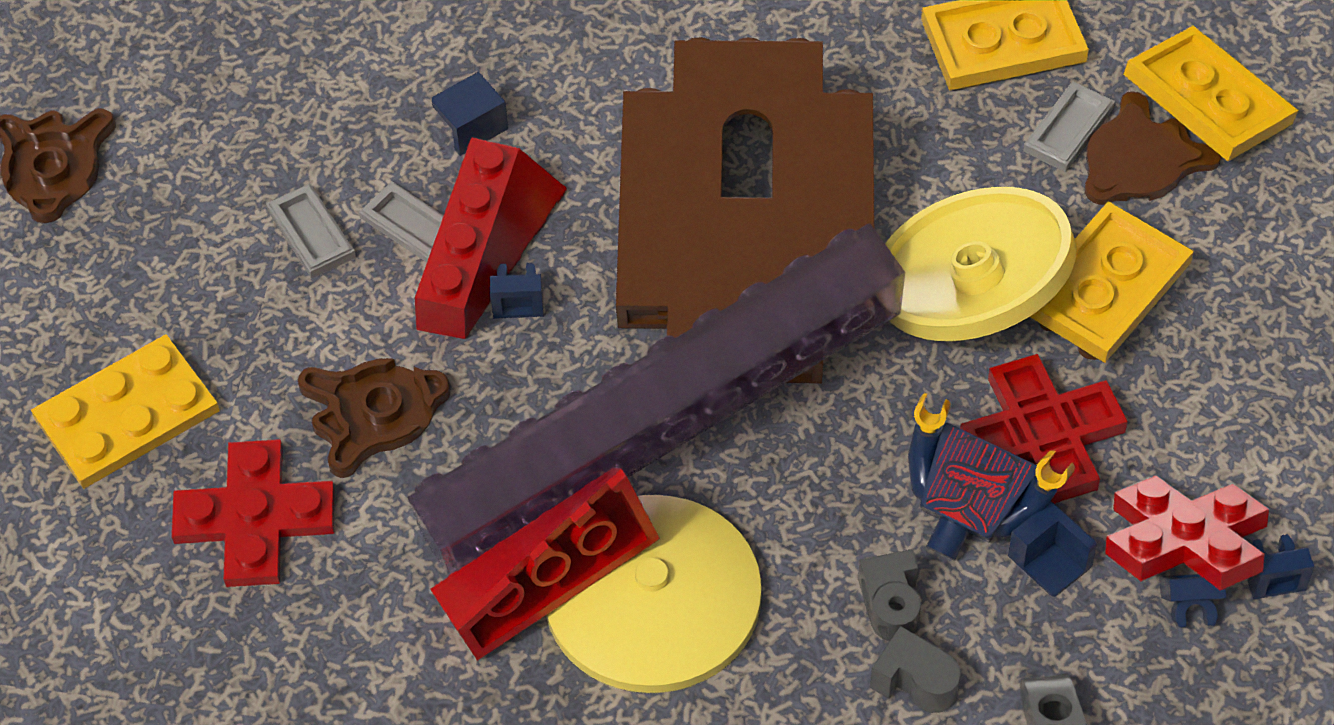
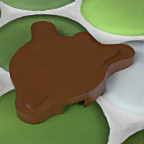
[1084,91,1221,205]
[0,108,116,223]
[298,358,450,478]

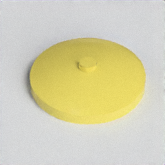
[875,187,1076,341]
[546,495,761,693]

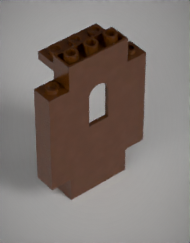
[616,37,875,384]

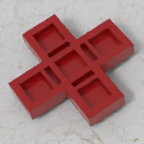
[960,354,1128,503]
[172,439,335,587]
[1105,475,1269,590]

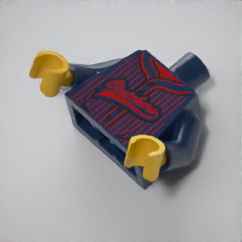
[908,393,1075,561]

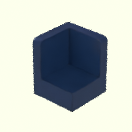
[432,71,508,156]
[1008,502,1097,597]

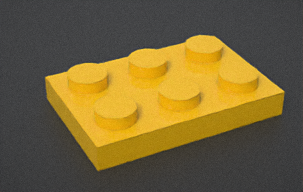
[921,0,1089,91]
[1123,26,1298,161]
[1030,201,1194,363]
[31,334,220,489]

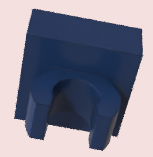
[490,263,544,319]
[1247,534,1315,600]
[1159,574,1226,627]

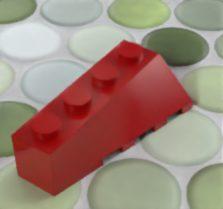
[415,137,567,339]
[430,468,660,661]

